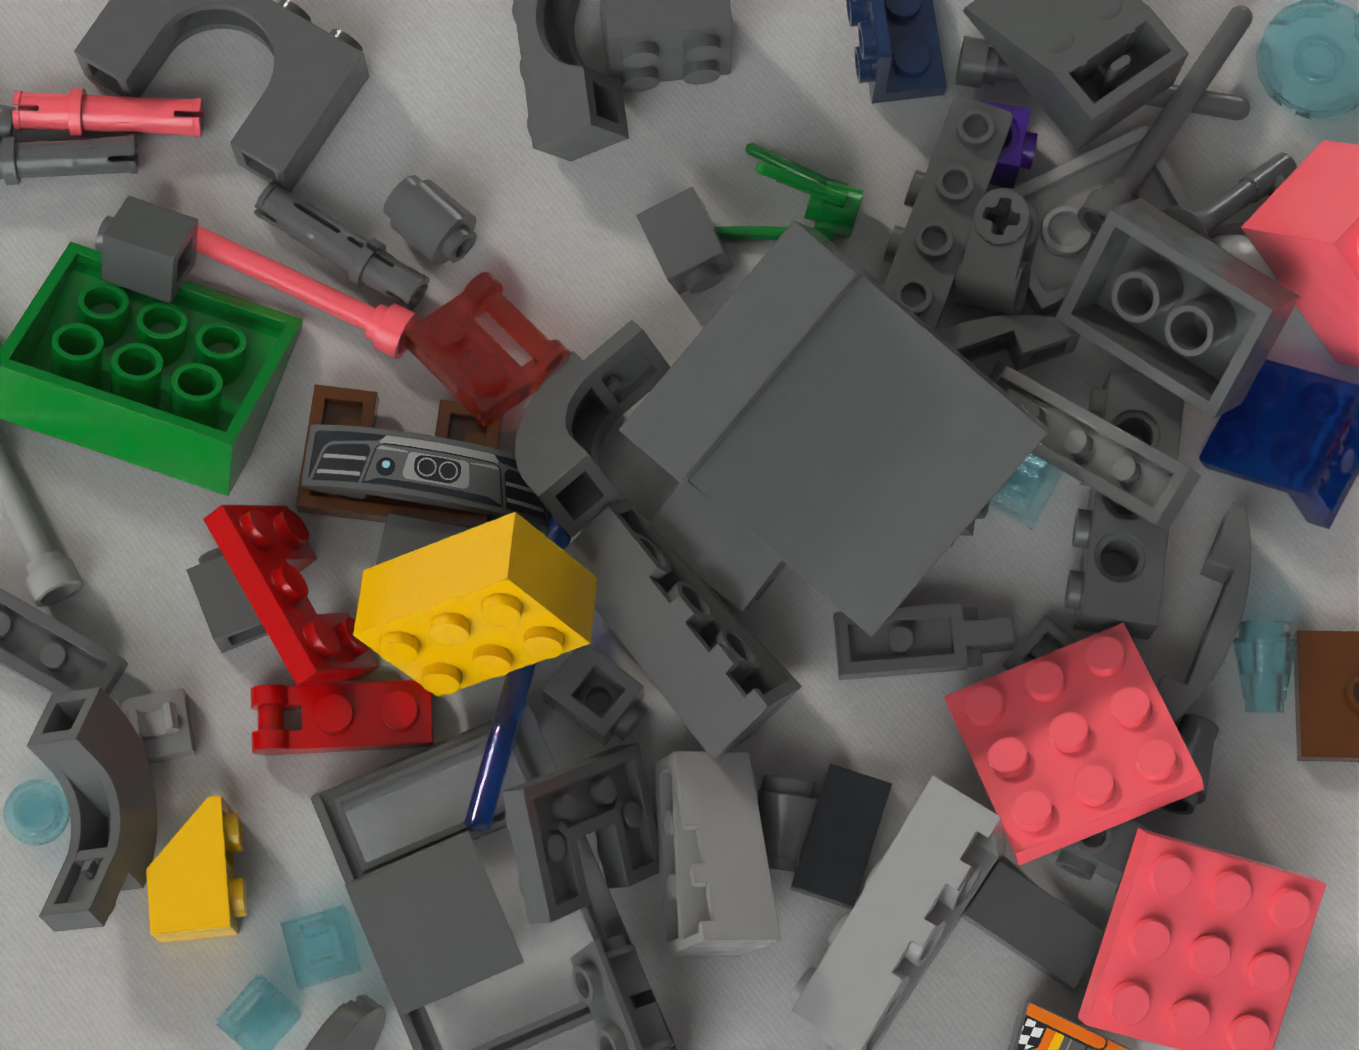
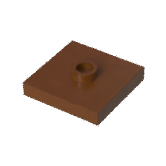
[1293,630,1359,762]

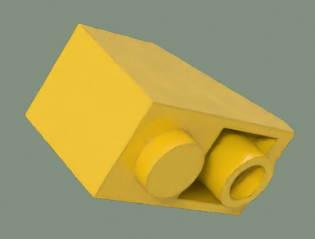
[146,795,248,943]

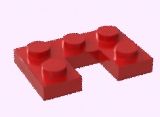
[203,505,379,686]

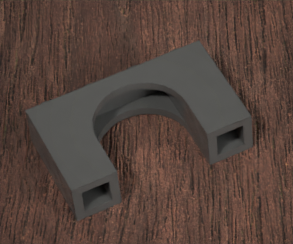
[74,0,369,192]

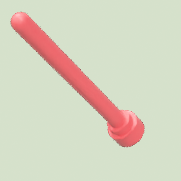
[196,225,419,359]

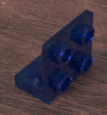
[1199,359,1359,529]

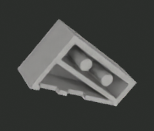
[655,751,781,958]

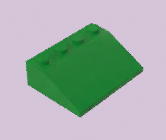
[0,241,303,496]

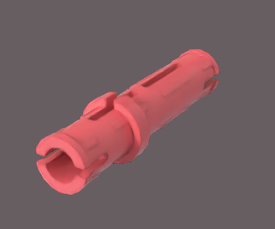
[12,88,204,138]

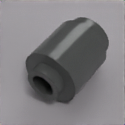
[383,175,477,265]

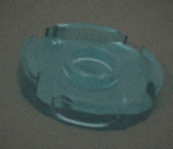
[1256,0,1359,119]

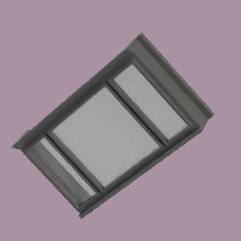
[310,704,678,1050]

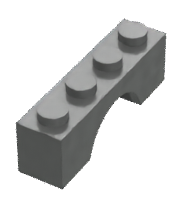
[512,0,629,161]

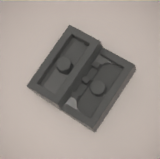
[345,831,524,1016]

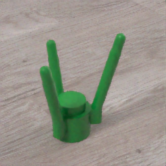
[715,143,864,242]

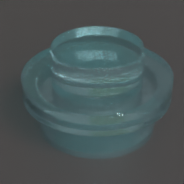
[3,779,70,845]

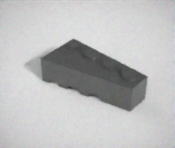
[564,499,802,760]

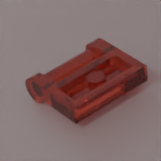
[404,272,571,427]

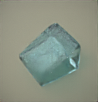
[216,974,302,1050]

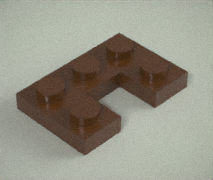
[295,384,504,528]

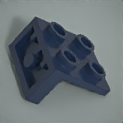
[846,0,946,104]

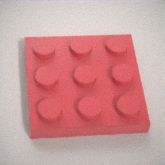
[944,622,1204,866]
[1077,828,1326,1050]

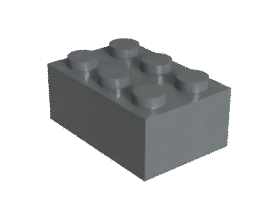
[1055,198,1300,419]

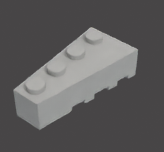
[790,776,1006,1050]

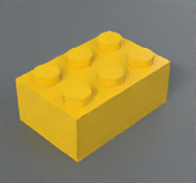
[353,512,598,697]

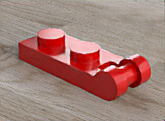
[250,680,434,755]

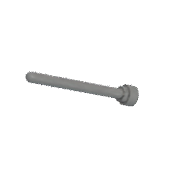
[0,442,83,607]

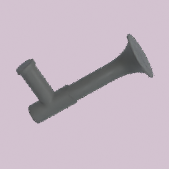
[1162,152,1297,241]

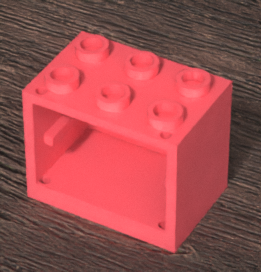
[1241,140,1359,368]

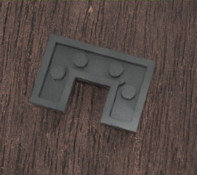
[501,743,659,924]

